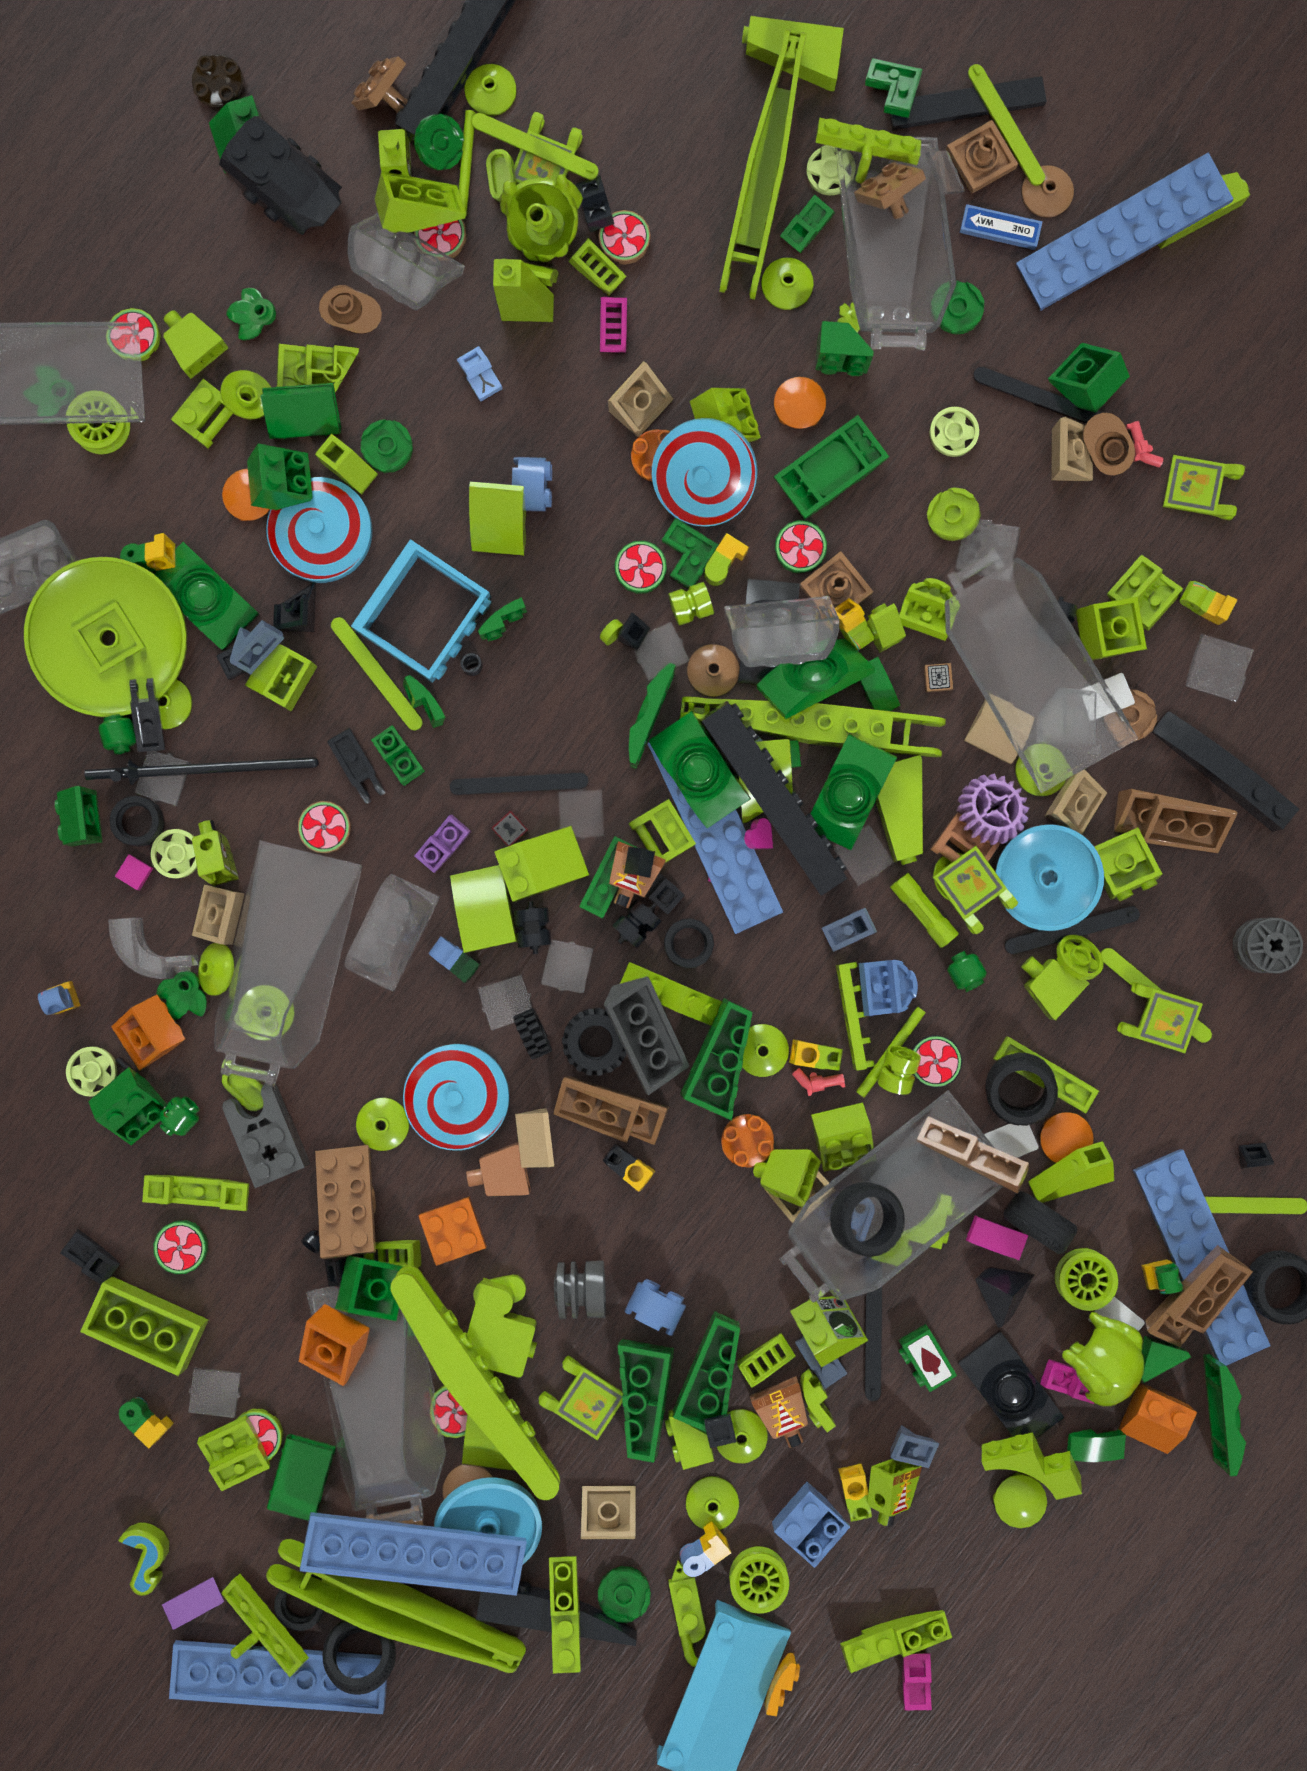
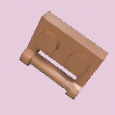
[931,812,1000,862]

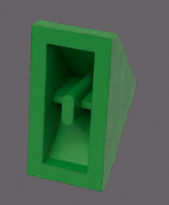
[1141,1336,1191,1383]

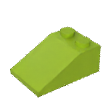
[375,171,466,233]
[494,826,589,902]

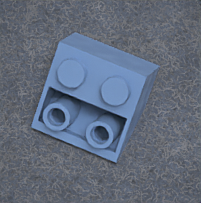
[772,1482,850,1568]

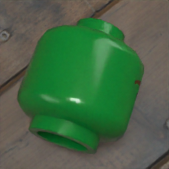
[98,714,136,755]
[947,951,987,992]
[159,1096,200,1136]

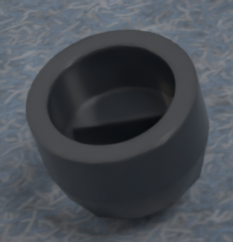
[461,653,483,676]
[301,1230,320,1254]

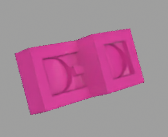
[966,1216,1028,1260]
[1040,1359,1094,1404]
[902,1653,932,1711]

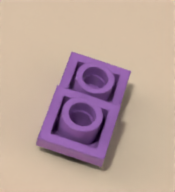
[415,814,471,873]
[162,1577,224,1630]

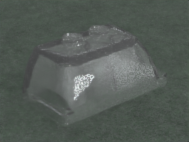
[348,213,465,311]
[0,519,79,614]
[725,596,839,667]
[344,874,440,992]

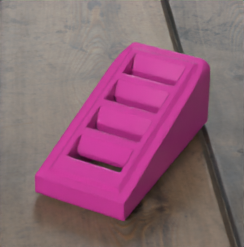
[600,297,627,353]

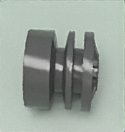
[1232,918,1303,973]
[554,1260,606,1319]

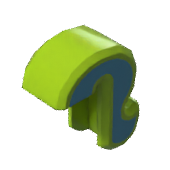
[118,1523,169,1596]

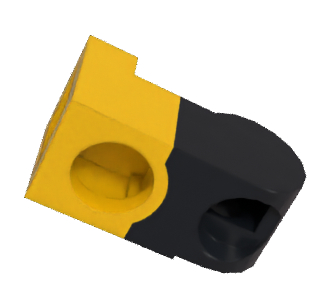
[603,1143,656,1192]

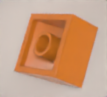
[111,995,185,1071]
[298,1304,370,1386]
[1118,1382,1197,1454]

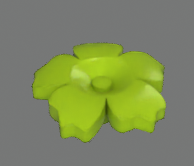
[837,301,869,333]

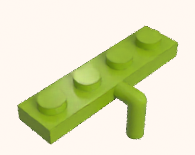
[815,118,921,183]
[221,1574,309,1677]

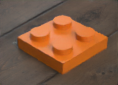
[419,1196,487,1266]

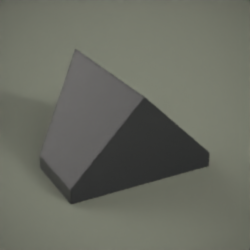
[273,582,316,632]
[975,1267,1035,1328]

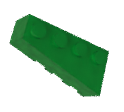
[680,998,753,1120]
[673,1311,740,1432]
[618,1339,674,1463]

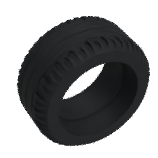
[985,1052,1058,1126]
[830,1182,905,1257]
[1003,1191,1078,1254]
[1245,1250,1307,1325]
[322,1620,396,1695]

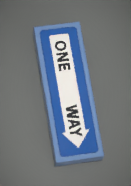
[959,204,1042,250]

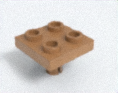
[351,56,408,113]
[946,120,1018,194]
[854,162,926,219]
[799,551,873,626]

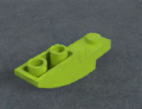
[549,1556,581,1674]
[840,1610,952,1673]

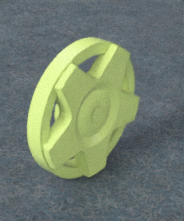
[806,145,855,196]
[929,407,979,457]
[151,829,197,878]
[66,1047,117,1097]

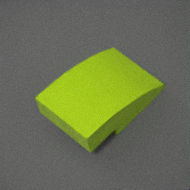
[469,482,526,555]
[450,865,517,953]

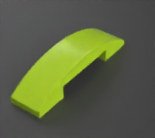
[142,1175,249,1211]

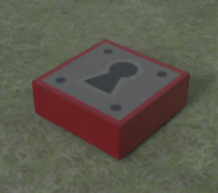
[491,811,529,846]

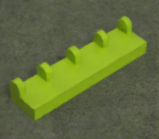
[836,962,875,1071]

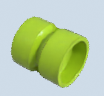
[668,582,714,626]
[878,1046,921,1095]

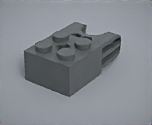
[222,1082,311,1188]

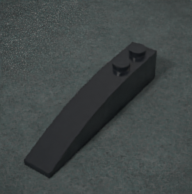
[1152,711,1300,832]
[476,1581,637,1646]

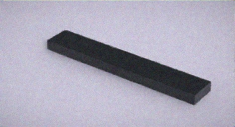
[890,76,1047,130]

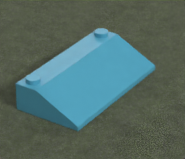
[657,1600,791,1771]

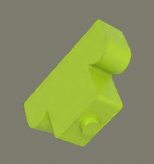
[467,1278,537,1377]

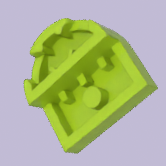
[899,578,959,641]
[800,1368,836,1433]

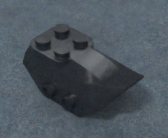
[219,116,342,235]

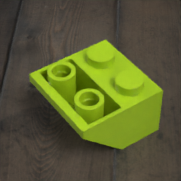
[690,388,761,442]
[245,644,317,711]
[811,1103,875,1172]

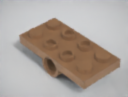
[315,1145,376,1259]

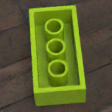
[80,1276,208,1376]

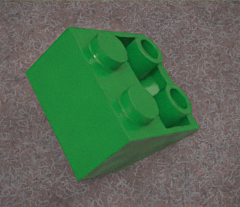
[815,321,874,376]
[247,444,313,510]
[88,1067,167,1145]

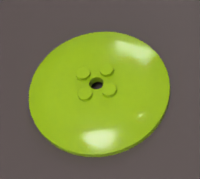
[24,557,187,717]

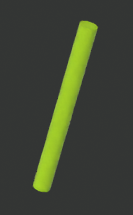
[459,110,476,215]
[856,1007,926,1098]

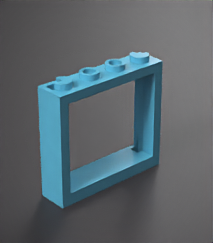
[351,539,491,683]

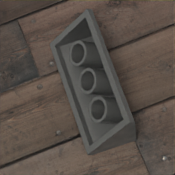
[604,977,690,1095]

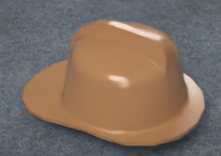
[319,285,382,334]
[1083,413,1135,475]

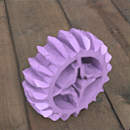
[957,773,1029,845]

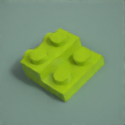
[1094,827,1162,901]

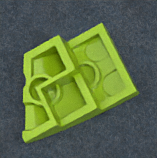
[276,344,359,392]
[739,739,793,823]

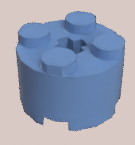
[512,457,552,511]
[624,1279,686,1335]

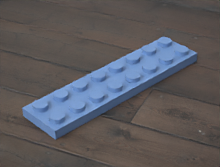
[1016,152,1233,311]
[647,743,783,934]
[1133,1149,1270,1366]
[300,1512,527,1596]
[169,1640,387,1714]

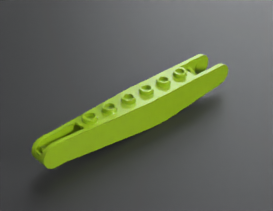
[719,29,807,300]
[680,697,946,757]
[391,1266,560,1500]
[266,1539,526,1673]

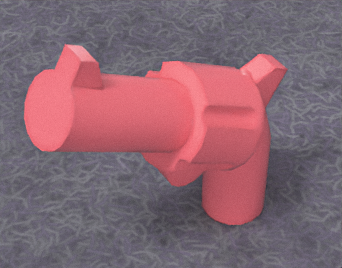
[1126,421,1163,468]
[792,1068,845,1096]

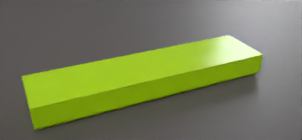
[993,1036,1099,1114]

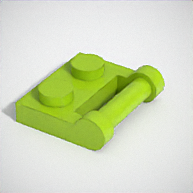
[171,379,233,449]
[629,799,696,863]

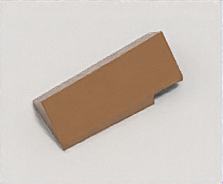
[1114,789,1237,853]
[553,1076,669,1145]
[1145,1245,1253,1347]

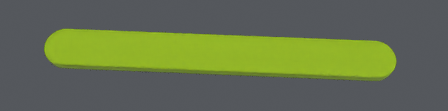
[968,64,1045,186]
[472,113,598,180]
[331,617,423,731]
[1101,948,1212,1043]
[1205,1197,1307,1214]

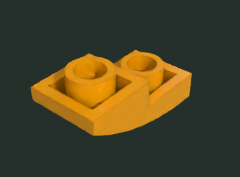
[765,1653,800,1716]

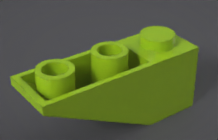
[1028,1141,1114,1203]

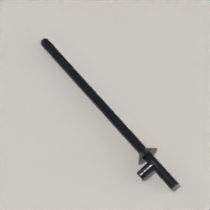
[84,757,319,785]

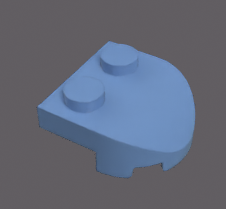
[858,960,918,1016]

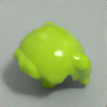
[500,174,583,262]
[1062,1312,1144,1406]

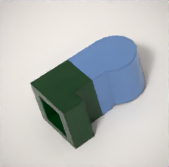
[428,936,481,983]

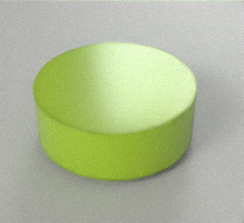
[600,619,624,645]

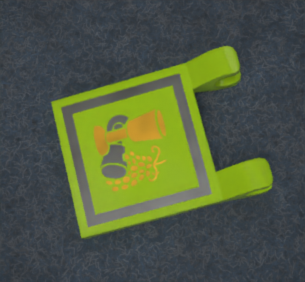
[514,112,583,184]
[1163,455,1245,520]
[933,846,1018,934]
[1117,982,1203,1053]
[539,1356,623,1440]

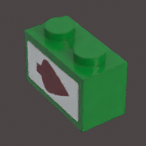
[898,1324,957,1392]

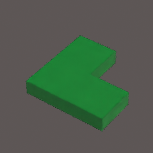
[865,58,923,118]
[662,518,719,589]

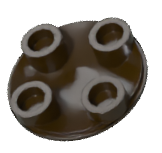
[192,54,243,108]

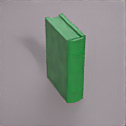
[260,383,341,439]
[267,1434,336,1521]

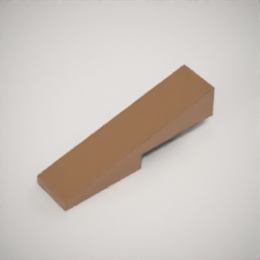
[917,1116,1029,1194]

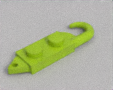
[668,1561,706,1667]

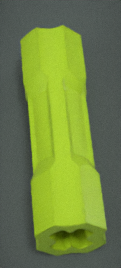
[890,873,959,948]

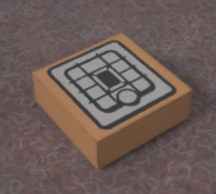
[923,663,953,693]

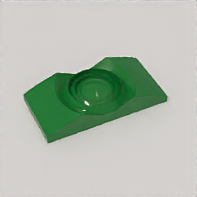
[774,415,889,520]
[153,542,259,651]
[757,639,875,720]
[629,663,676,769]
[649,711,751,829]
[810,734,897,850]
[1203,1354,1246,1476]

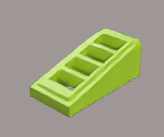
[569,238,626,296]
[364,1240,421,1268]
[737,1333,796,1388]

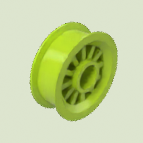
[67,391,130,454]
[1055,1248,1118,1311]
[729,1546,789,1613]

